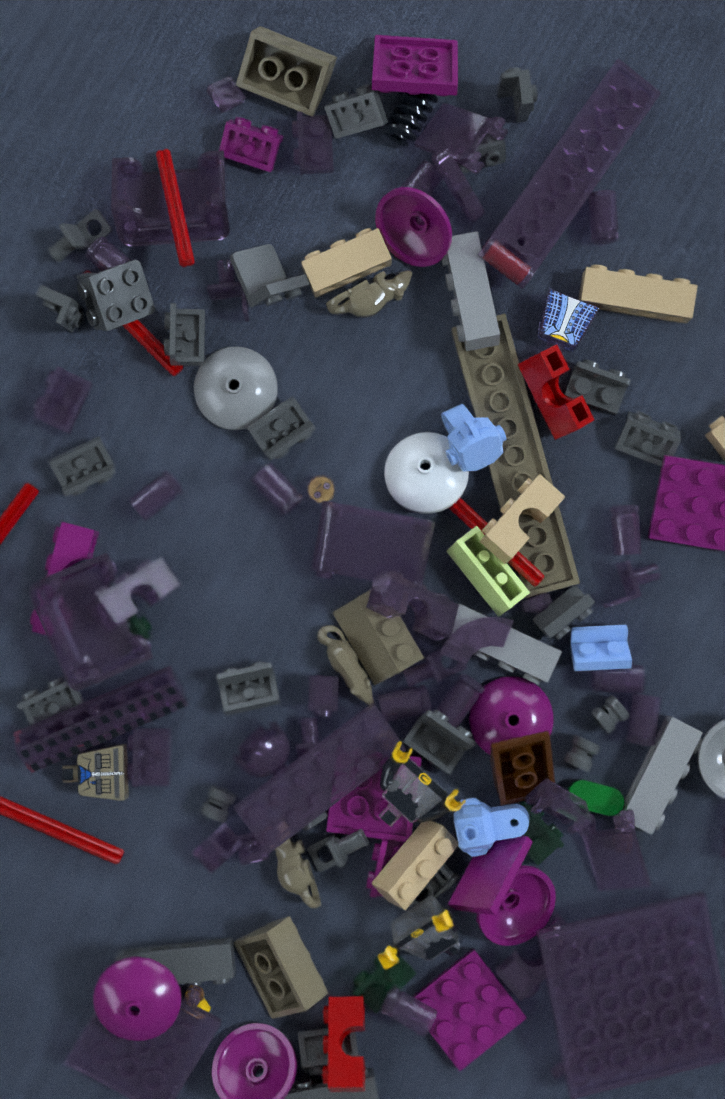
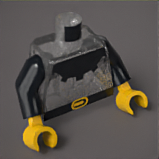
[379,741,466,827]
[377,895,460,969]

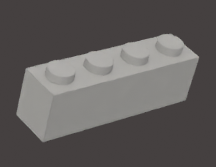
[441,231,500,351]
[443,603,562,685]
[616,715,703,835]

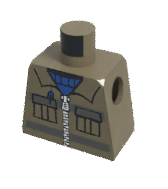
[62,744,129,801]

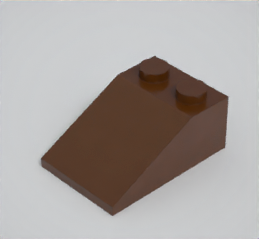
[490,731,556,806]

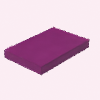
[448,836,532,915]

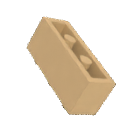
[301,228,392,298]
[371,821,458,910]

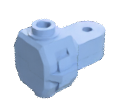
[441,404,507,472]
[454,797,529,857]

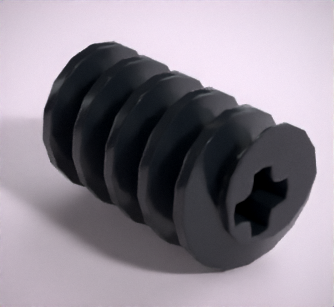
[383,92,439,147]

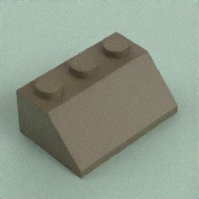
[236,26,337,117]
[332,584,424,685]
[233,916,328,1019]

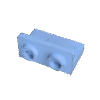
[570,625,632,671]

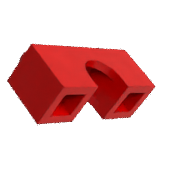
[517,344,595,440]
[323,996,365,1092]

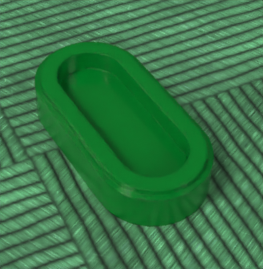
[567,779,624,816]

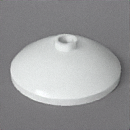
[384,432,469,514]

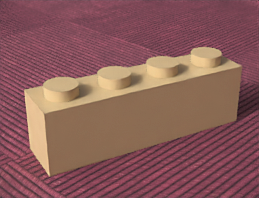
[578,265,698,324]

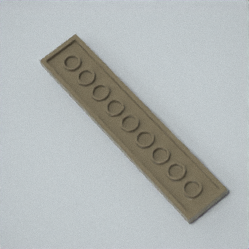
[451,314,580,598]

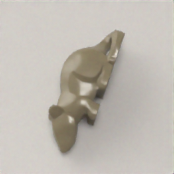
[326,271,412,318]
[317,625,374,707]
[269,819,321,909]

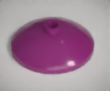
[375,187,452,267]
[469,676,554,755]
[477,865,556,946]
[93,957,181,1041]
[212,1023,297,1099]

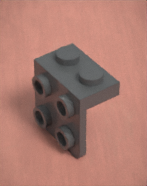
[230,244,310,308]
[77,260,155,331]
[402,710,476,775]

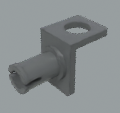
[48,209,113,262]
[308,828,369,872]

